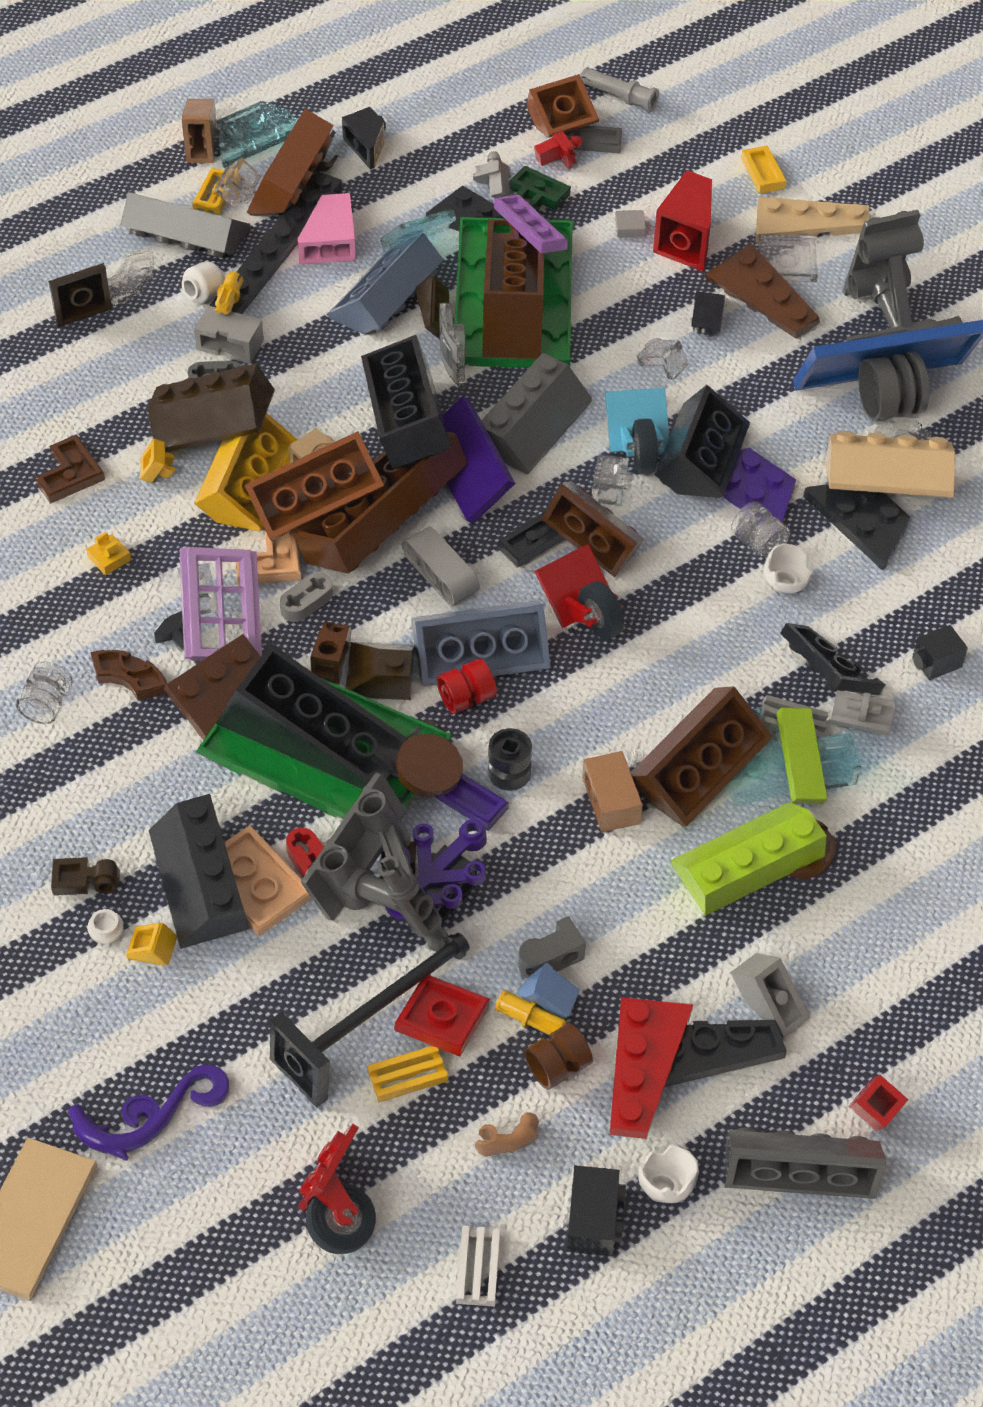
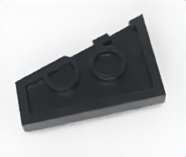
[780,623,886,695]

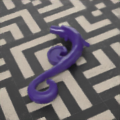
[67,1064,229,1161]

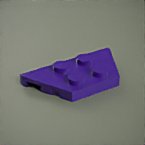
[722,448,796,535]

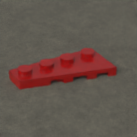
[609,997,694,1139]

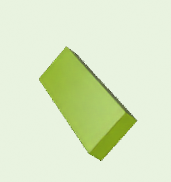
[776,708,827,804]

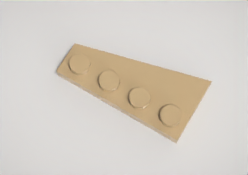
[755,197,869,243]

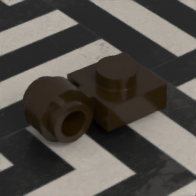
[51,857,120,896]

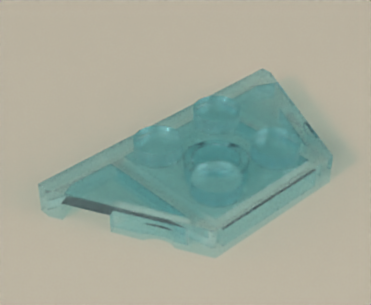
[216,101,298,168]

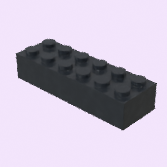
[361,335,451,469]

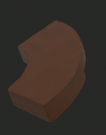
[90,650,167,701]

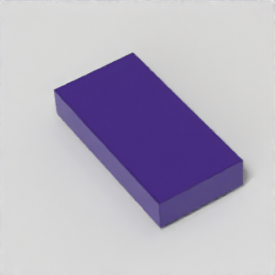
[434,773,509,831]

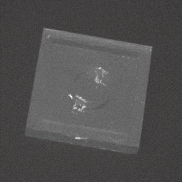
[758,234,818,282]

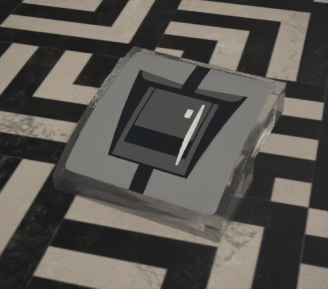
[440,303,465,388]

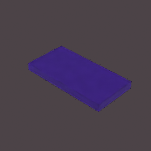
[443,396,516,524]

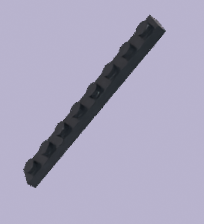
[209,172,342,314]

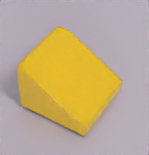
[126,922,177,965]

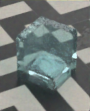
[817,733,861,789]

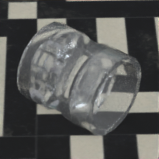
[731,501,790,560]
[15,661,73,724]

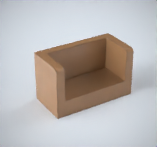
[582,751,642,833]

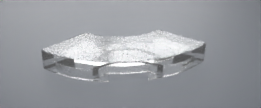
[107,247,155,306]

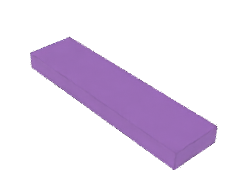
[494,195,568,254]

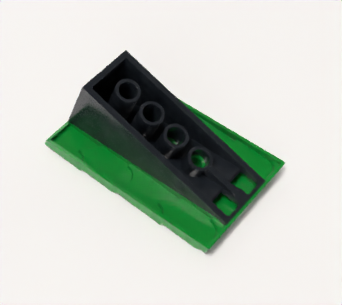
[196,643,452,819]

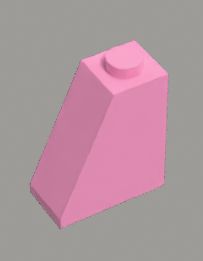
[298,193,356,264]

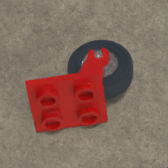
[534,544,625,639]
[297,1123,376,1254]

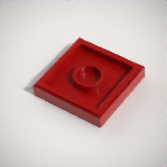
[394,975,490,1057]

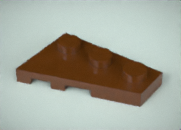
[164,634,261,740]

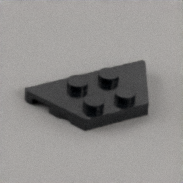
[803,484,910,570]

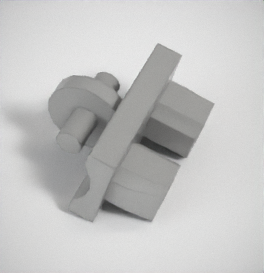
[830,690,896,736]

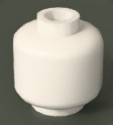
[182,261,225,303]

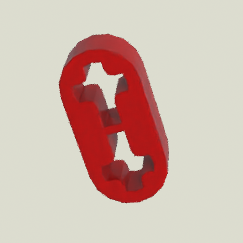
[286,828,324,878]

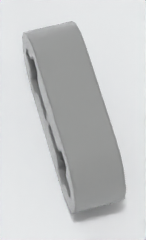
[280,573,333,622]

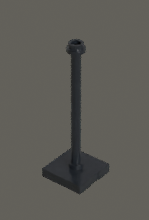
[269,933,470,1108]

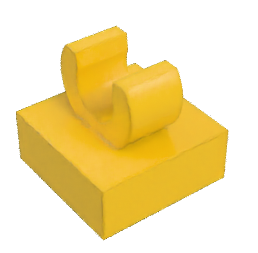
[140,438,175,483]
[86,532,131,575]

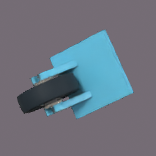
[605,388,669,474]

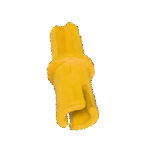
[215,272,244,315]
[495,990,566,1035]

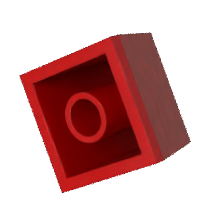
[653,170,712,272]

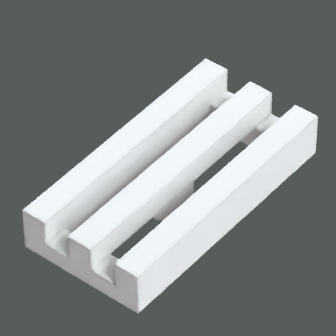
[456,1226,500,1307]

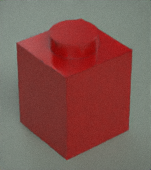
[848,1074,909,1131]

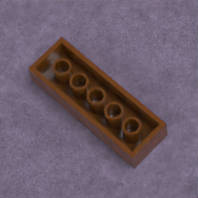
[292,432,468,574]

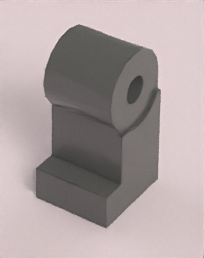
[518,916,586,978]

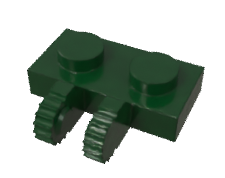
[509,166,571,212]

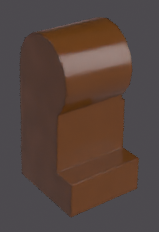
[310,621,351,684]

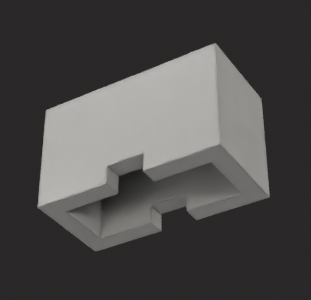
[194,306,264,364]

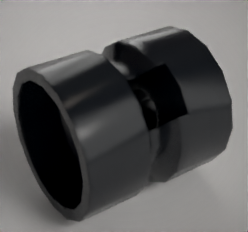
[488,728,532,791]

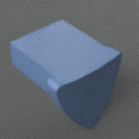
[517,963,580,1019]

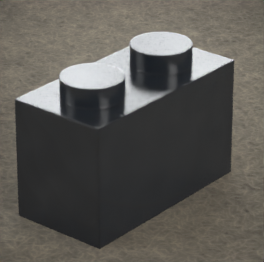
[567,1165,626,1257]

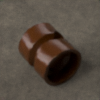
[524,1023,593,1090]

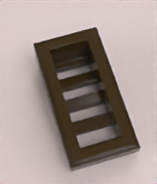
[415,276,449,340]

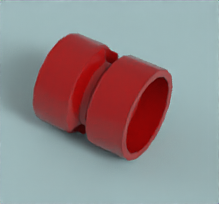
[436,658,497,714]

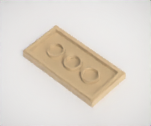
[0,1137,97,1301]

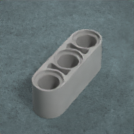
[401,526,480,605]

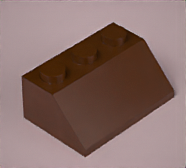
[541,481,644,578]

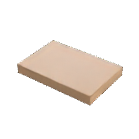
[224,825,312,936]

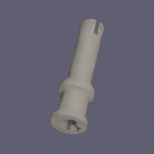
[581,67,660,112]

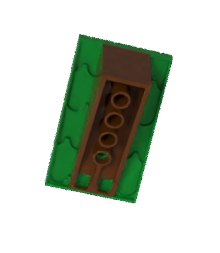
[454,217,573,368]

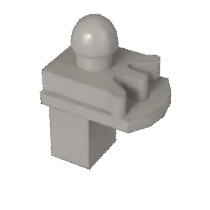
[473,151,511,199]

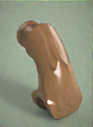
[475,1112,539,1157]

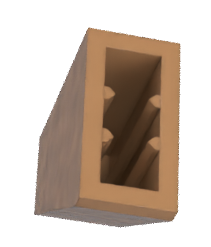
[181,99,217,163]

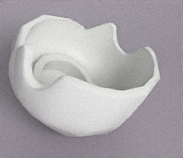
[764,543,813,594]
[638,1145,699,1203]

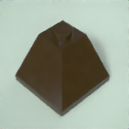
[48,263,112,327]
[346,642,415,700]

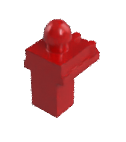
[534,131,583,169]

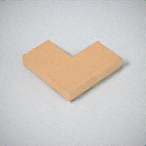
[236,529,301,585]

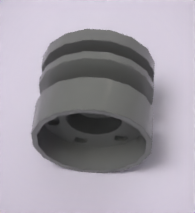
[858,351,930,421]

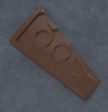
[705,243,820,339]

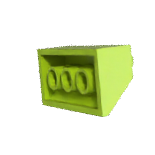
[671,802,827,916]

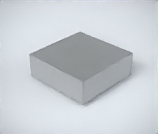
[615,210,646,237]

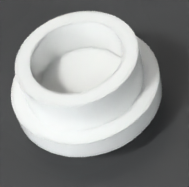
[88,909,124,944]

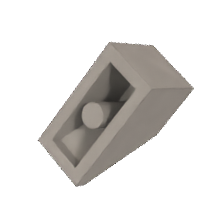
[730,953,810,1038]

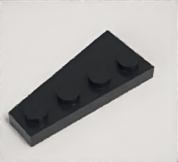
[665,1020,787,1087]

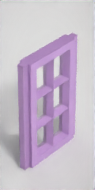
[179,547,262,661]

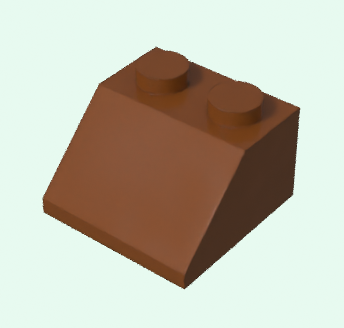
[527,74,599,138]

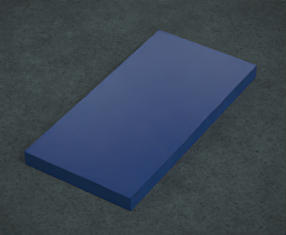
[793,320,983,391]

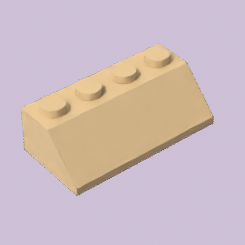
[826,431,955,498]

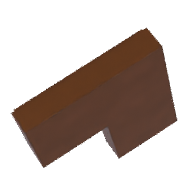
[35,434,105,504]

